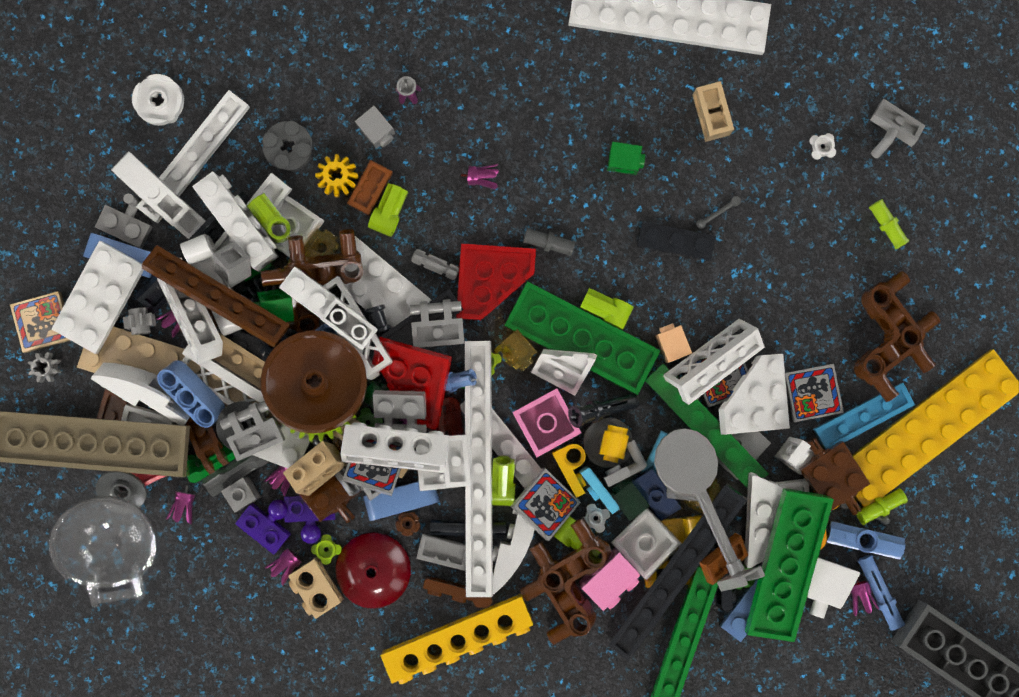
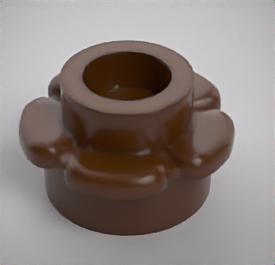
[395,512,420,536]

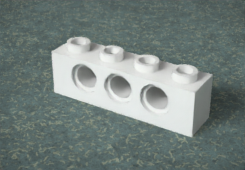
[157,258,223,364]
[341,422,449,473]

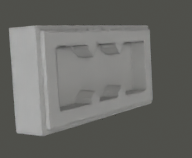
[416,533,466,571]

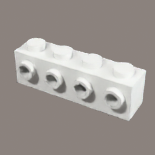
[192,171,279,272]

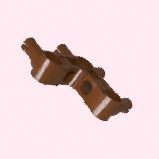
[261,229,363,333]
[854,271,940,402]
[520,517,611,645]

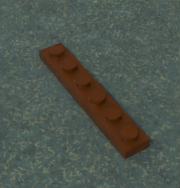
[142,245,289,348]

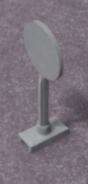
[654,429,765,592]

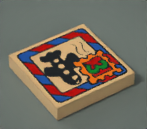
[10,291,71,353]

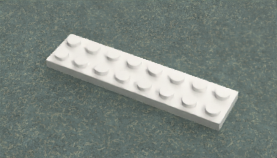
[568,0,771,55]

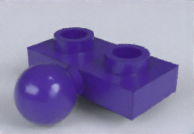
[284,496,336,544]
[235,500,291,555]

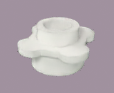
[809,133,836,160]
[584,504,610,533]

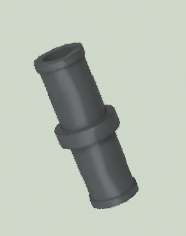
[523,227,575,256]

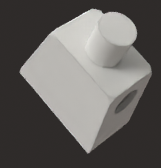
[807,557,860,619]

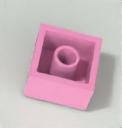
[512,388,581,457]
[579,548,641,611]

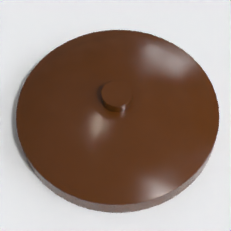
[261,331,367,433]

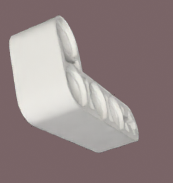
[180,234,242,336]

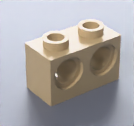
[692,81,734,142]
[283,441,348,496]
[288,557,344,619]

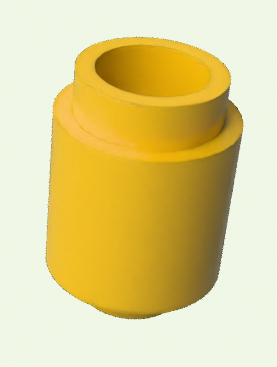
[599,425,629,463]

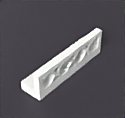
[323,276,393,380]
[664,319,765,405]
[182,345,270,418]

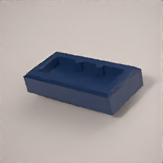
[632,466,682,521]

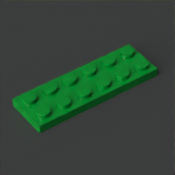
[504,281,661,395]
[745,488,834,642]

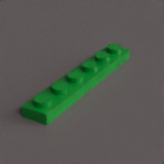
[645,363,769,489]
[651,565,718,697]

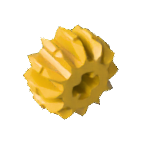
[315,154,359,197]

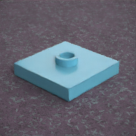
[578,466,619,514]

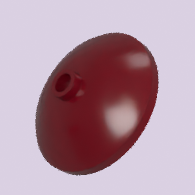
[336,532,411,608]

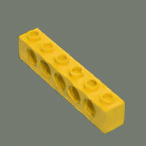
[380,594,533,684]

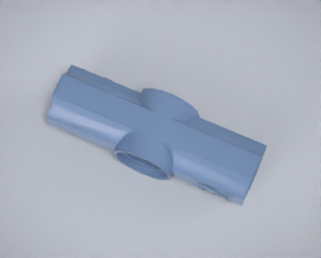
[826,521,905,560]

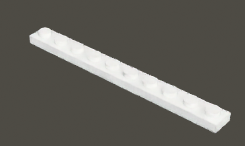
[465,341,493,597]

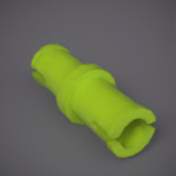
[869,199,909,249]
[856,488,908,525]

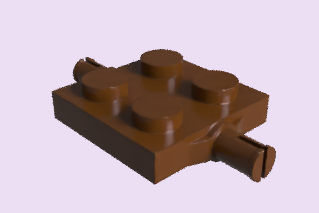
[799,437,870,515]
[299,453,361,523]

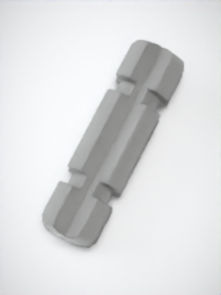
[411,249,460,280]

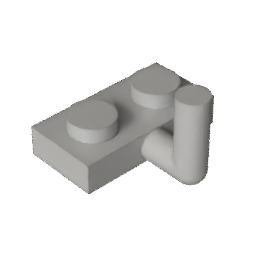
[870,99,925,158]
[95,193,152,249]
[603,440,647,488]

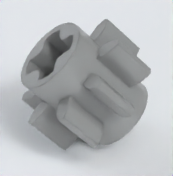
[123,307,156,335]
[28,352,61,383]

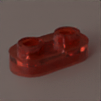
[435,397,463,436]

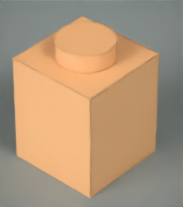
[655,323,692,363]

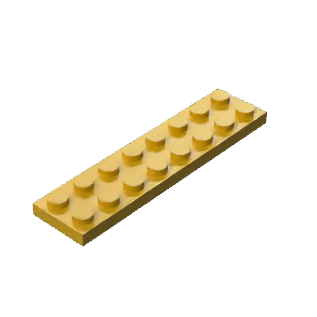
[852,349,1019,508]

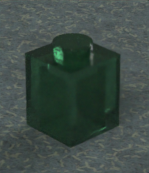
[611,480,650,521]

